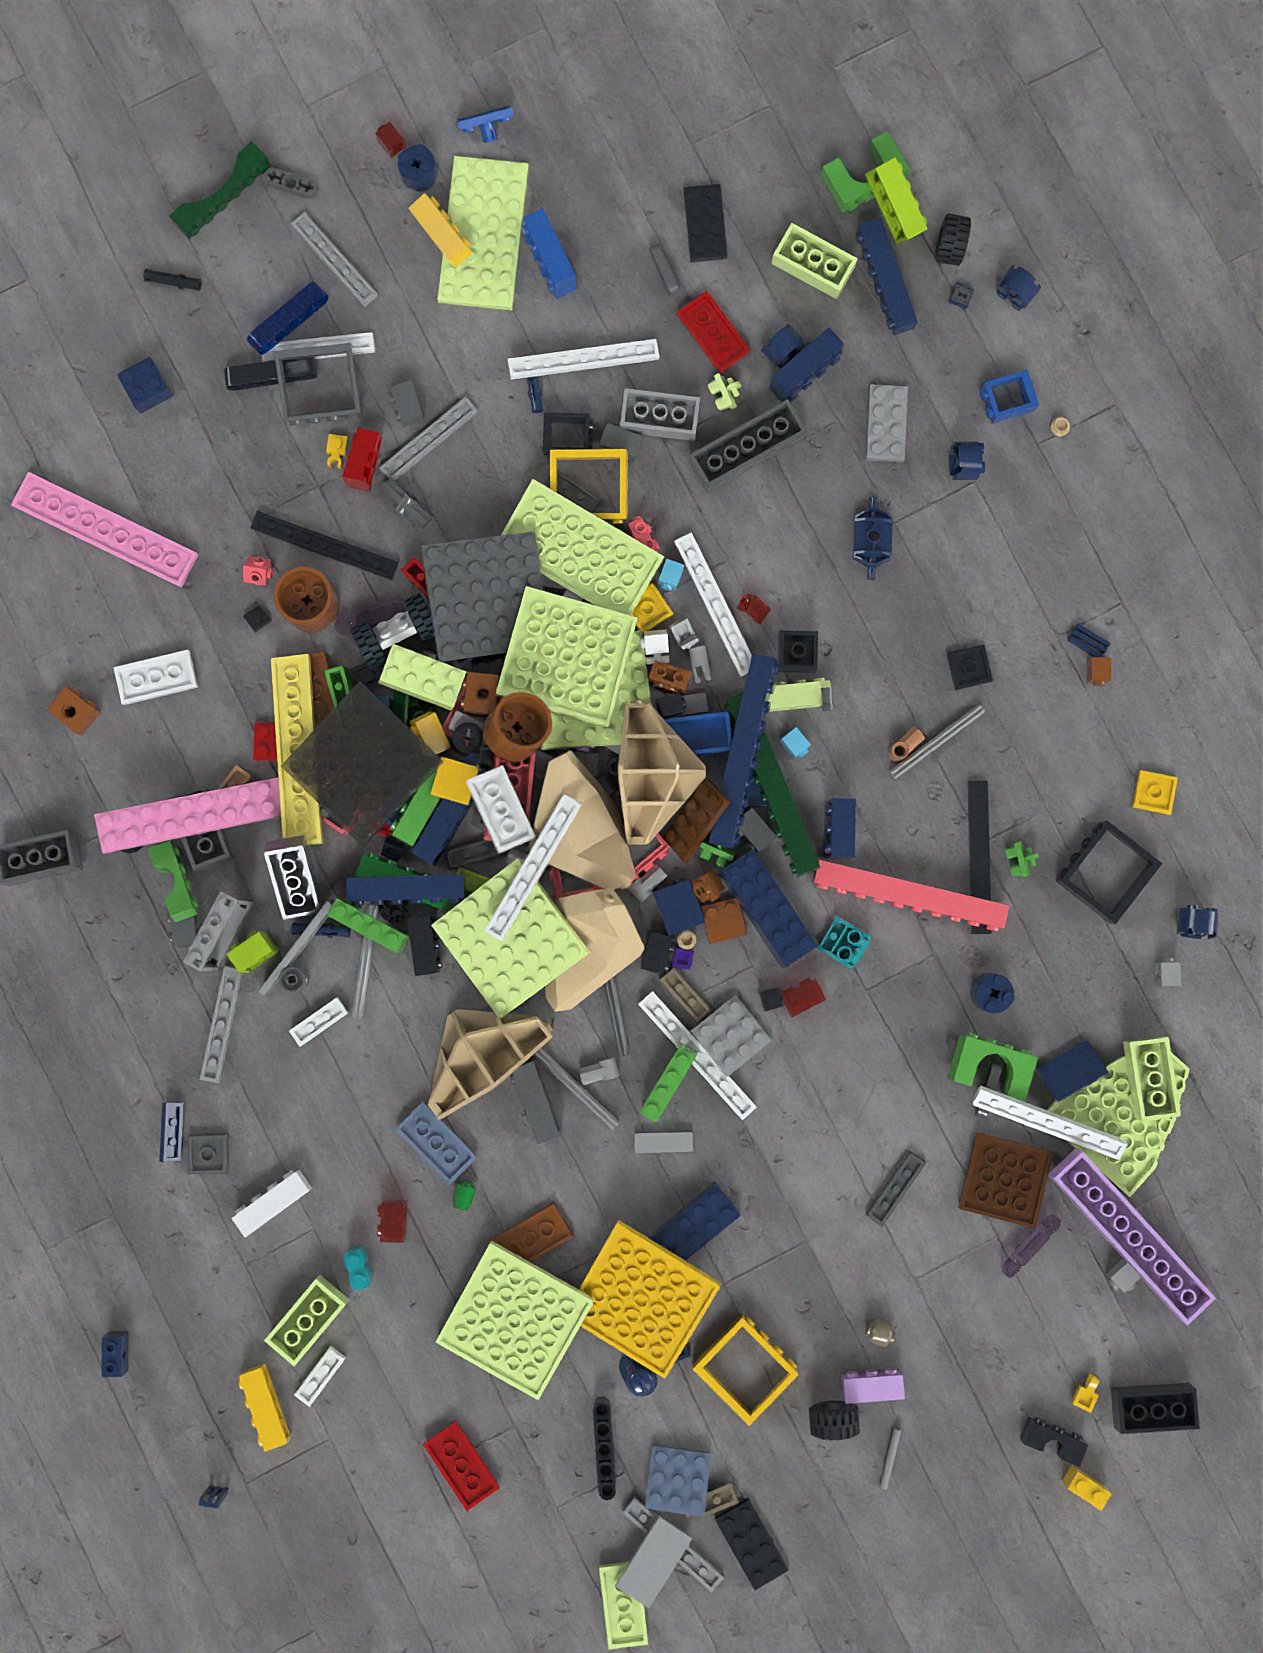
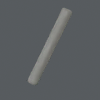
[880,1428,901,1489]

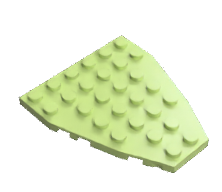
[1047,1053,1190,1197]

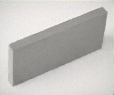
[615,1515,692,1608]

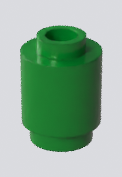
[452,1180,476,1211]

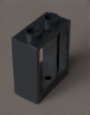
[543,412,593,455]

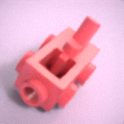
[628,516,660,552]

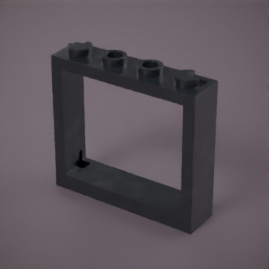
[1056,821,1163,924]

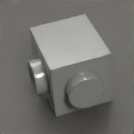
[1105,1259,1141,1293]

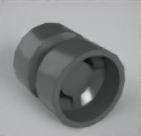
[279,967,309,992]

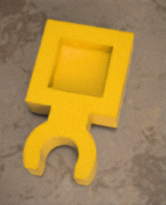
[326,434,349,469]

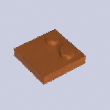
[700,898,747,944]

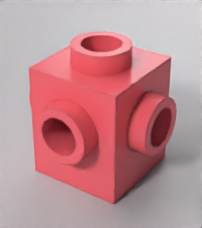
[243,556,274,586]

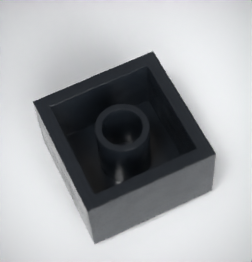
[777,630,818,673]

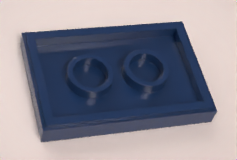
[1037,1040,1109,1103]

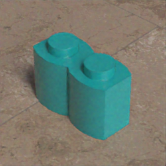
[344,1245,373,1291]

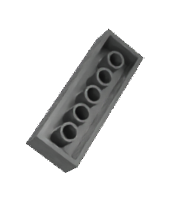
[688,399,807,493]

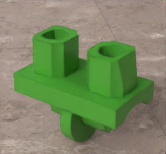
[699,838,735,868]
[1005,842,1040,877]

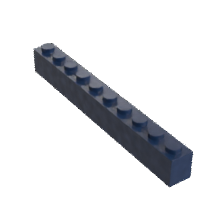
[709,654,779,849]

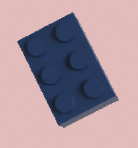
[824,798,856,859]

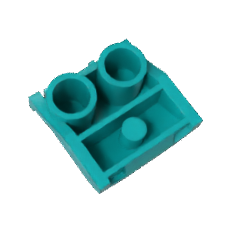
[816,915,871,970]

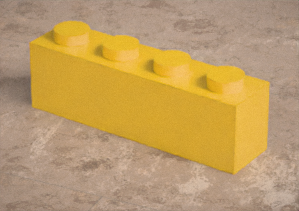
[408,193,472,268]
[238,1363,291,1452]

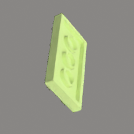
[599,1561,648,1649]

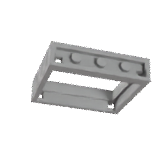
[183,891,254,971]

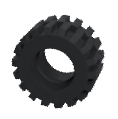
[935,213,971,266]
[809,1401,860,1441]

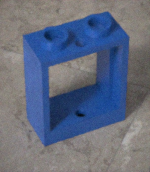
[980,370,1039,424]

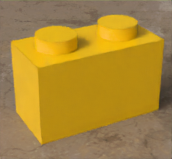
[409,712,451,757]
[1062,1465,1112,1511]

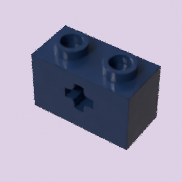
[102,1332,128,1377]

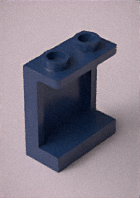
[653,877,705,936]

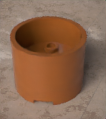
[274,567,340,633]
[483,692,552,762]

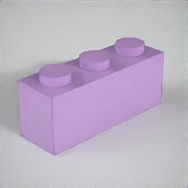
[841,1368,905,1404]

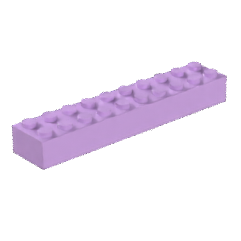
[1048,1148,1216,1325]

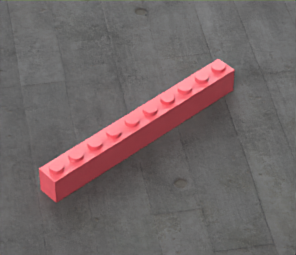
[813,860,1009,932]

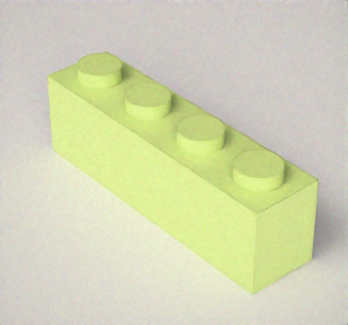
[769,678,831,712]

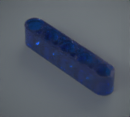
[247,282,329,355]

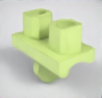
[708,373,741,410]

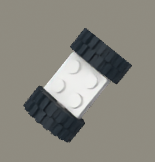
[349,592,435,671]

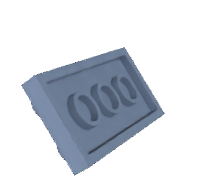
[395,1101,478,1185]

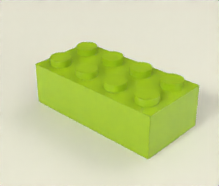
[865,157,927,244]

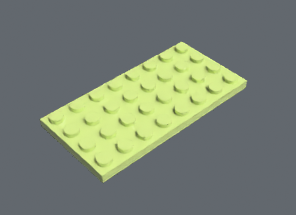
[438,156,529,310]
[501,479,664,616]

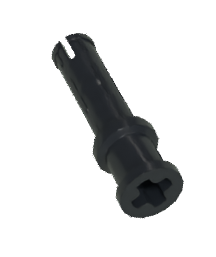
[476,714,495,771]

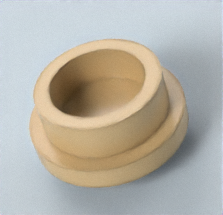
[1051,417,1070,437]
[677,930,696,949]

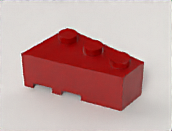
[342,428,383,492]

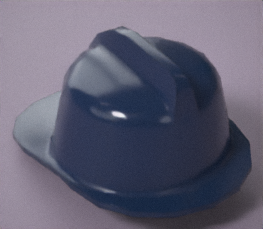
[619,1354,658,1397]

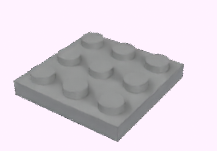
[690,995,771,1077]

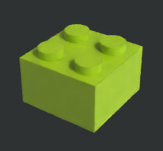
[227,931,280,973]

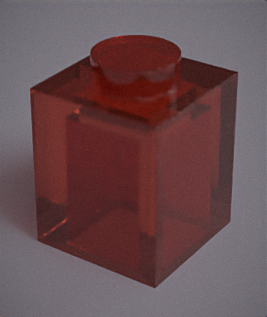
[375,122,406,158]

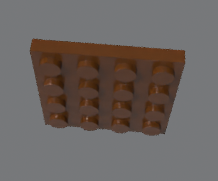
[958,1132,1054,1229]

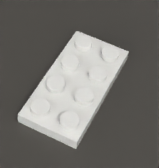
[114,650,198,705]
[466,766,535,854]

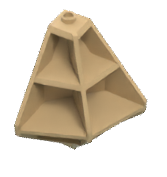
[619,700,706,845]
[529,750,636,889]
[545,887,645,1011]
[427,1009,553,1120]

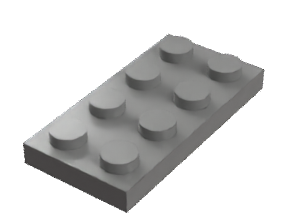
[866,384,908,462]

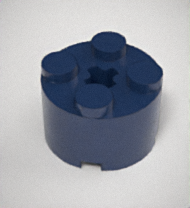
[398,144,438,192]
[996,265,1041,311]
[761,323,805,369]
[949,441,985,480]
[1176,905,1219,939]
[970,973,1015,1013]

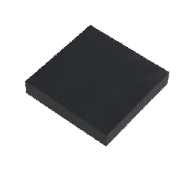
[946,645,993,691]

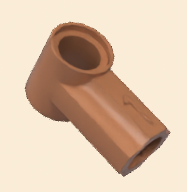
[888,727,925,762]

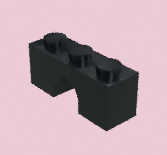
[1020,1417,1088,1467]

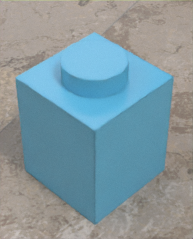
[658,559,684,591]
[780,727,811,759]

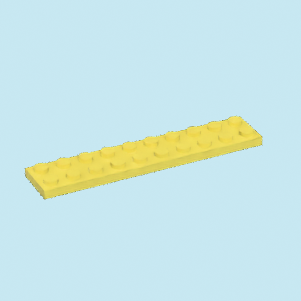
[271,654,323,845]

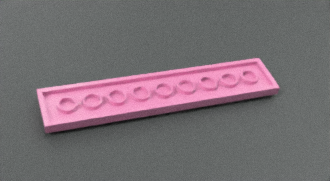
[11,472,199,588]
[94,777,281,854]

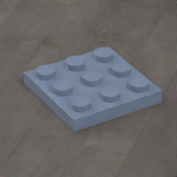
[645,1445,711,1517]

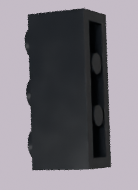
[407,915,443,976]

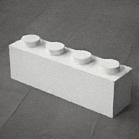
[232,1169,313,1237]

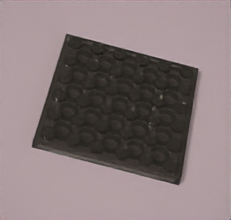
[281,681,444,847]

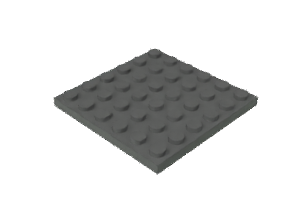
[420,532,543,662]

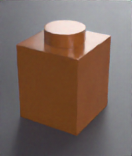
[1087,657,1111,686]

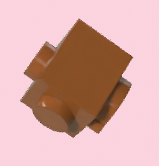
[691,869,725,903]

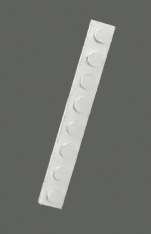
[508,339,660,380]
[674,533,752,677]
[485,794,582,941]
[638,991,756,1120]
[972,1085,1127,1160]

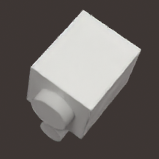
[640,629,669,665]

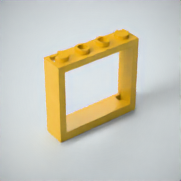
[550,449,628,524]
[692,1314,799,1426]

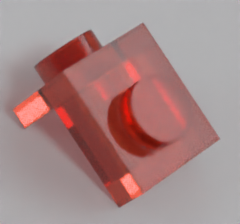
[737,594,771,624]

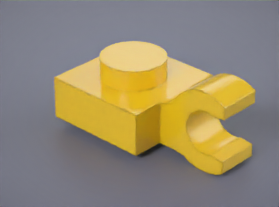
[1071,1373,1100,1413]

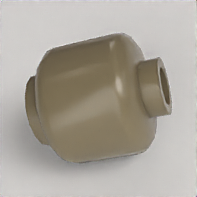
[865,1317,896,1347]

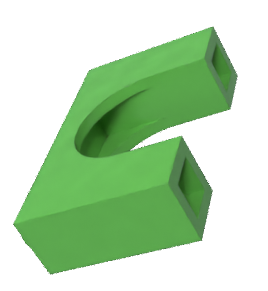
[821,131,910,212]
[327,898,410,953]
[947,1032,1038,1102]

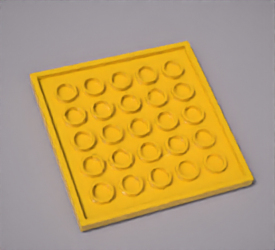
[579,1220,722,1379]

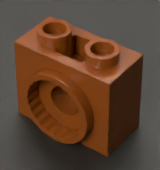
[648,660,691,694]
[461,672,500,715]
[46,686,101,736]

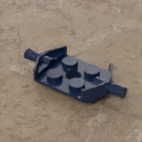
[852,496,893,580]

